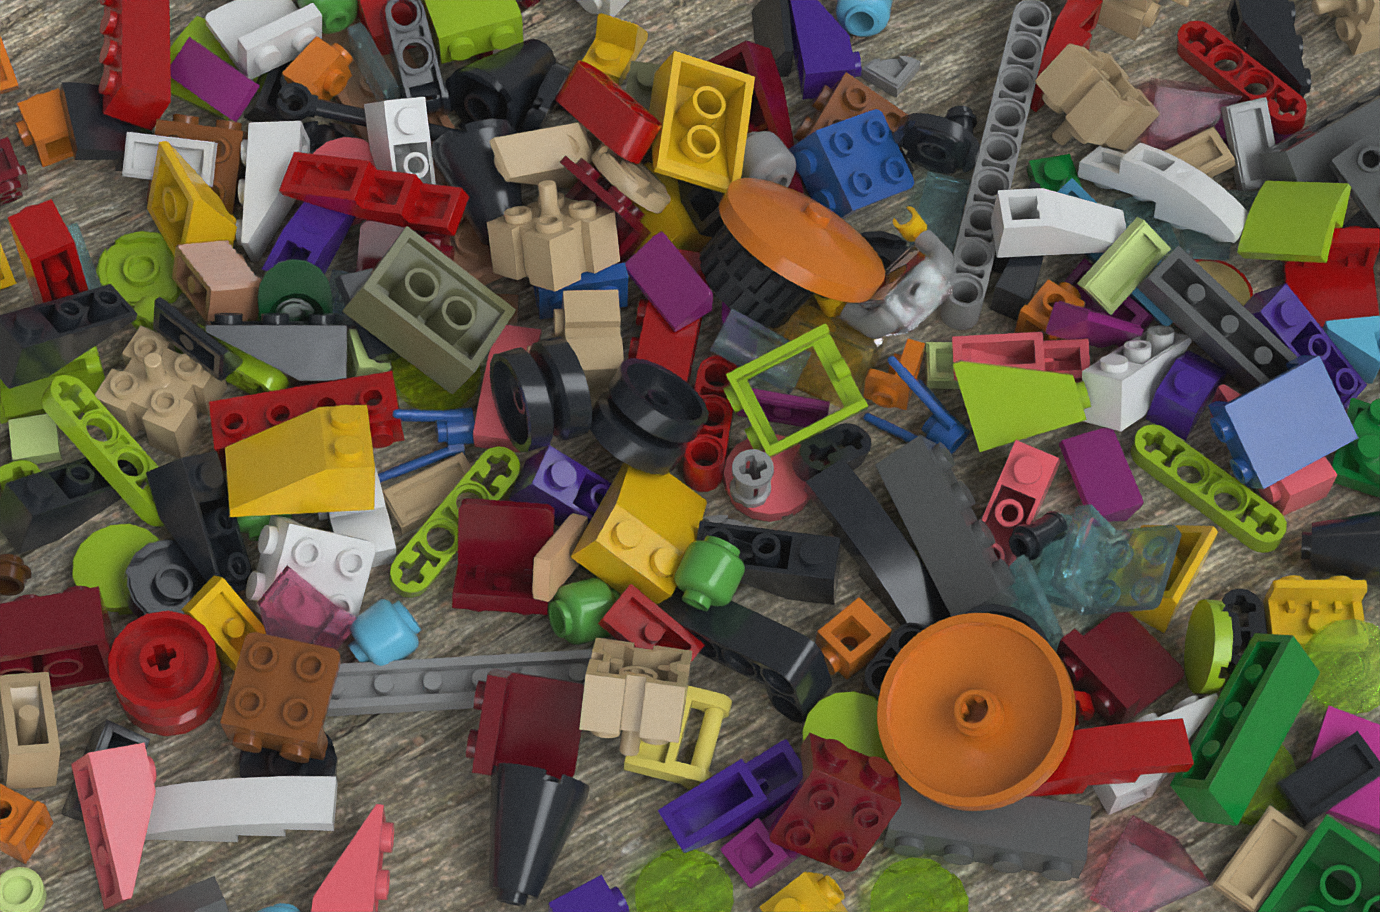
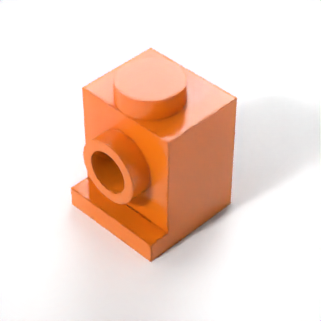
[282,36,353,101]
[1014,279,1085,341]
[815,597,892,680]
[0,784,54,864]

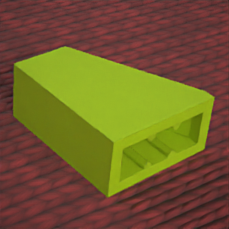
[952,360,1092,452]

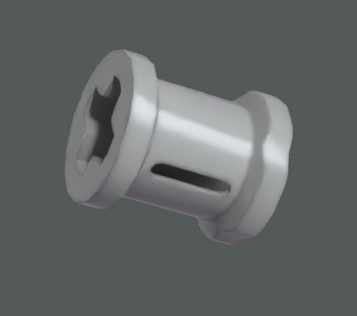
[730,449,774,508]

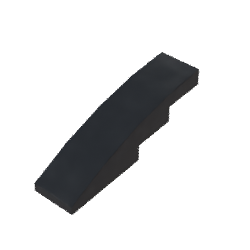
[804,458,951,627]

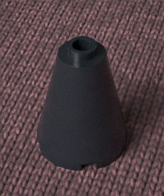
[445,39,556,132]
[431,119,522,245]
[1301,511,1380,588]
[489,763,590,907]

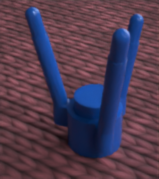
[863,356,970,455]
[378,407,475,483]

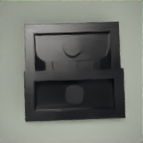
[59,82,153,171]

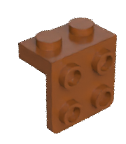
[793,72,908,149]
[147,114,248,215]
[220,632,341,763]

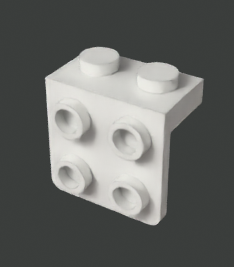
[206,0,322,79]
[246,515,376,634]

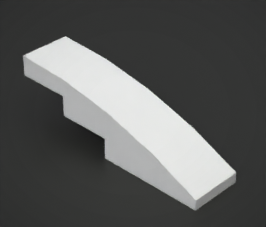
[145,776,338,842]

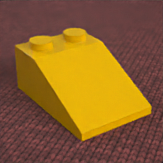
[649,51,755,193]
[225,405,375,517]
[570,462,707,604]

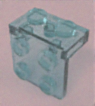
[1050,504,1182,615]

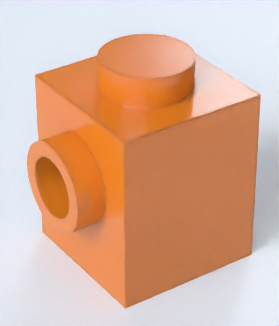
[15,88,74,167]

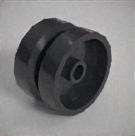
[490,336,592,452]
[590,358,709,475]

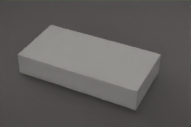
[1221,97,1276,192]

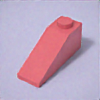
[71,743,157,910]

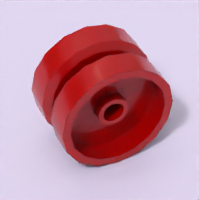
[108,611,224,736]

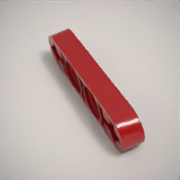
[1177,20,1307,135]

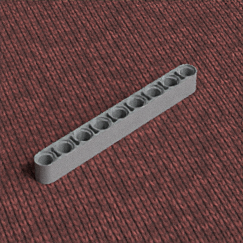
[941,0,1051,330]

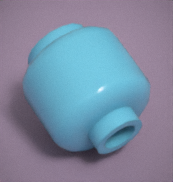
[836,0,892,37]
[348,599,422,666]

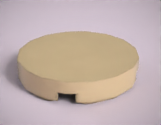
[592,144,671,213]

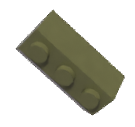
[342,226,516,395]

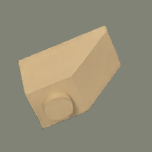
[0,672,60,790]

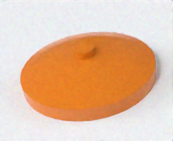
[719,178,885,303]
[877,613,1076,811]

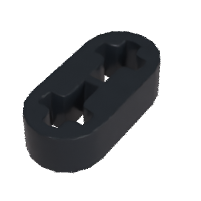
[792,423,872,482]
[1222,588,1267,675]

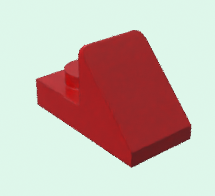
[598,584,705,662]

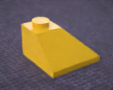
[147,141,237,257]

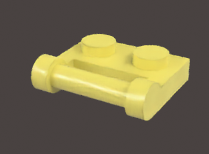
[624,685,732,790]

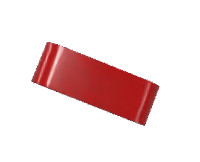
[555,60,663,164]
[683,355,737,492]

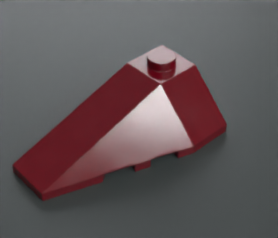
[708,40,803,194]

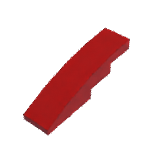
[1030,0,1103,112]
[279,152,469,236]
[1026,718,1194,797]

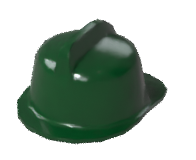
[258,259,333,321]

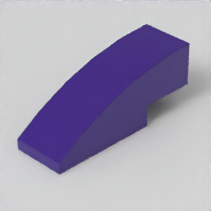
[658,739,803,853]

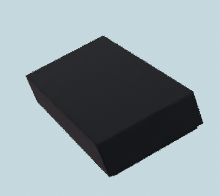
[1275,731,1380,827]

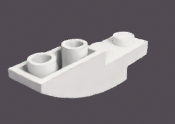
[1078,143,1249,243]

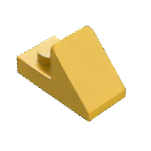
[582,13,648,86]
[181,576,272,671]

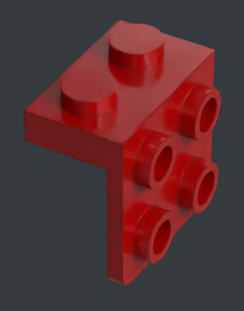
[1282,226,1380,328]

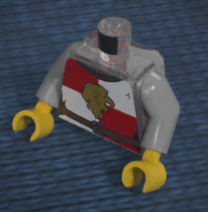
[814,206,955,339]

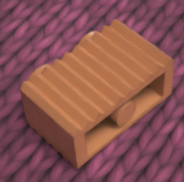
[172,240,262,321]

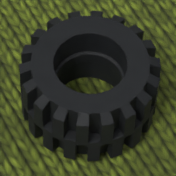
[699,224,814,329]

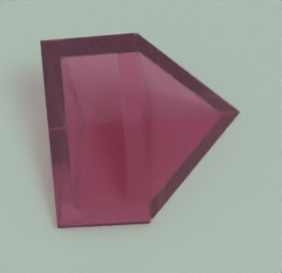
[1146,78,1242,151]
[257,565,357,650]
[1089,815,1211,912]

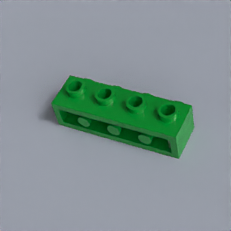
[1170,633,1320,826]

